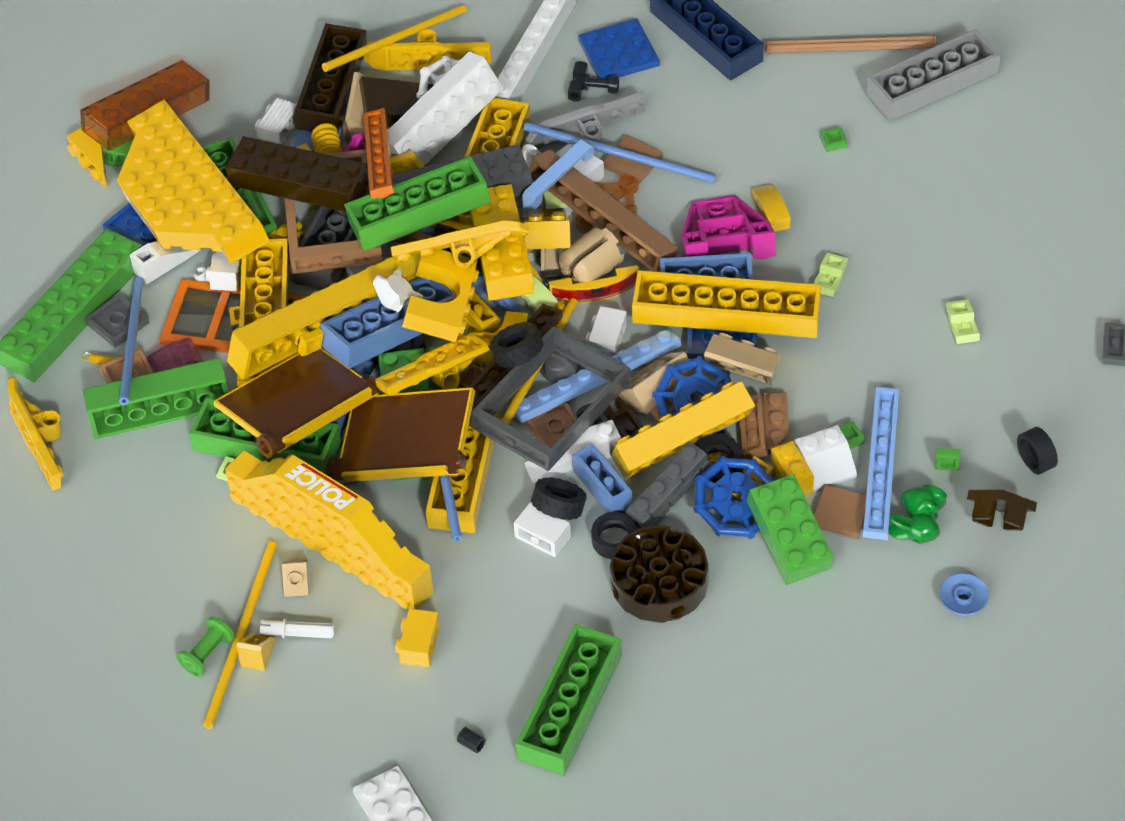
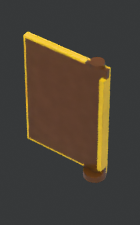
[214,348,379,458]
[326,387,475,482]

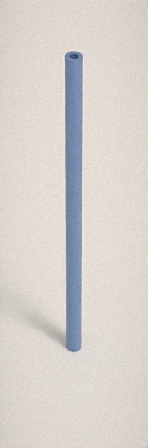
[524,122,716,184]
[119,277,143,405]

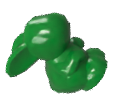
[888,485,947,544]

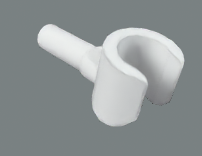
[194,267,210,283]

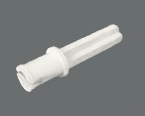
[260,619,335,638]

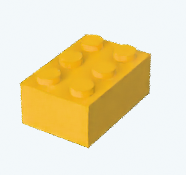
[524,212,571,249]

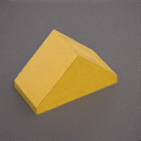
[237,633,275,671]

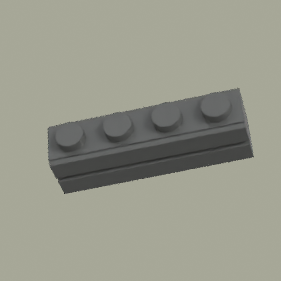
[625,441,710,528]

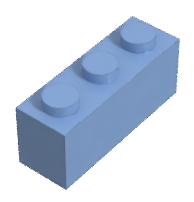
[572,443,632,513]

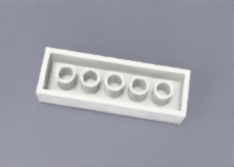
[388,51,504,165]

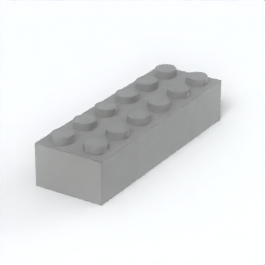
[867,29,1001,121]

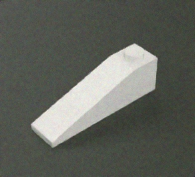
[524,420,621,483]

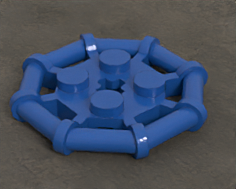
[652,356,732,435]
[693,455,774,539]

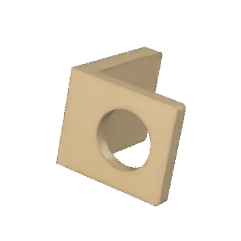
[541,248,565,270]
[282,560,309,597]

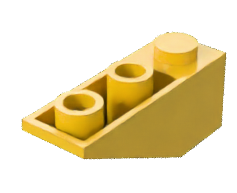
[67,124,107,187]

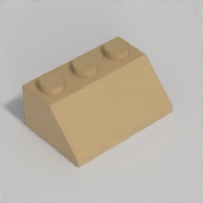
[345,72,366,144]
[704,333,780,385]
[617,352,696,415]

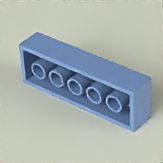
[320,277,455,369]

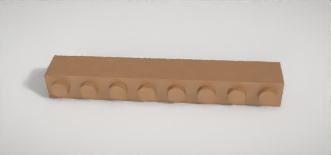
[529,150,679,272]

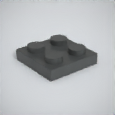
[85,293,150,348]

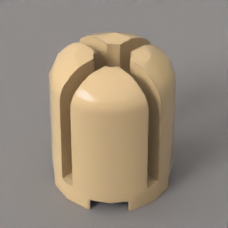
[559,226,624,284]

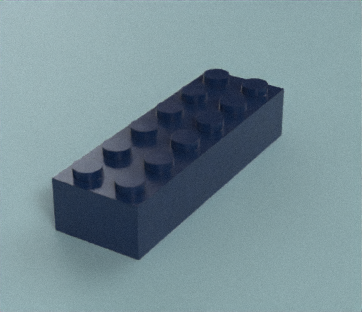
[650,0,764,81]

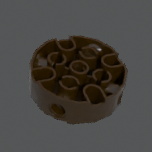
[610,525,709,623]

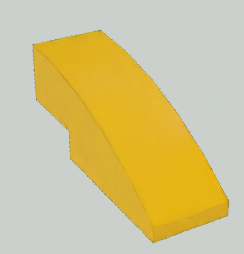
[751,184,791,232]

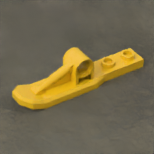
[364,29,491,71]
[391,221,529,270]
[375,331,497,396]
[8,376,63,491]

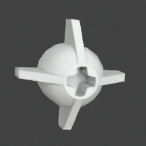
[373,268,423,312]

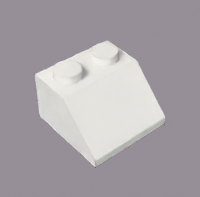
[794,425,857,492]

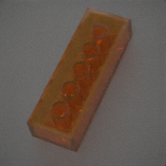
[80,60,210,151]

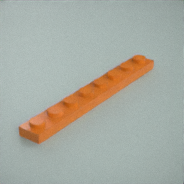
[363,108,394,199]

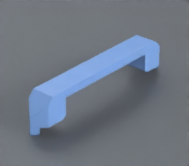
[522,140,594,214]

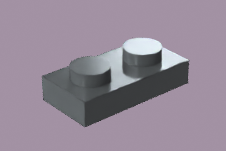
[1102,322,1125,366]

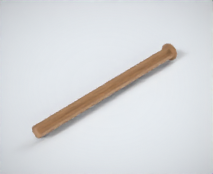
[766,33,936,54]

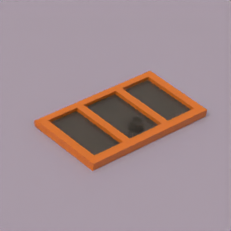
[159,279,310,353]

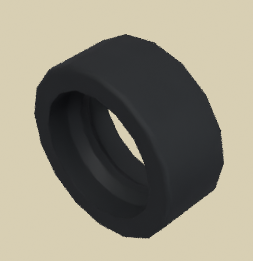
[1017,426,1058,475]
[591,512,637,559]

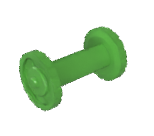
[176,616,235,677]

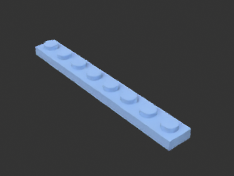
[514,329,681,424]
[863,387,899,540]

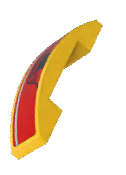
[549,265,639,303]

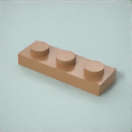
[763,392,790,454]
[740,394,768,460]

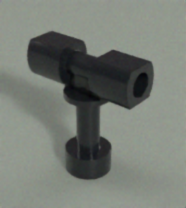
[568,61,619,101]

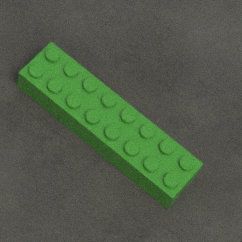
[0,228,142,383]

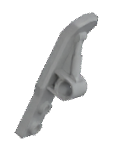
[525,91,646,150]

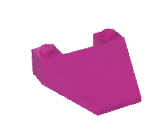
[681,195,776,259]

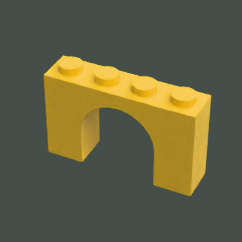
[402,249,479,342]

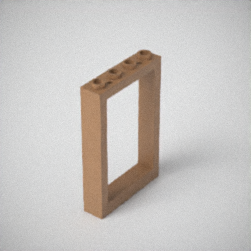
[285,149,383,274]

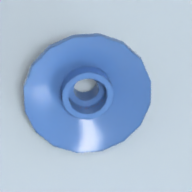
[939,573,989,616]

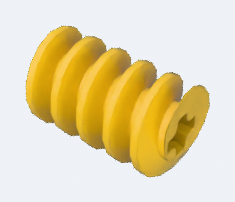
[311,123,343,154]

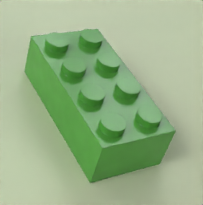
[747,474,834,585]

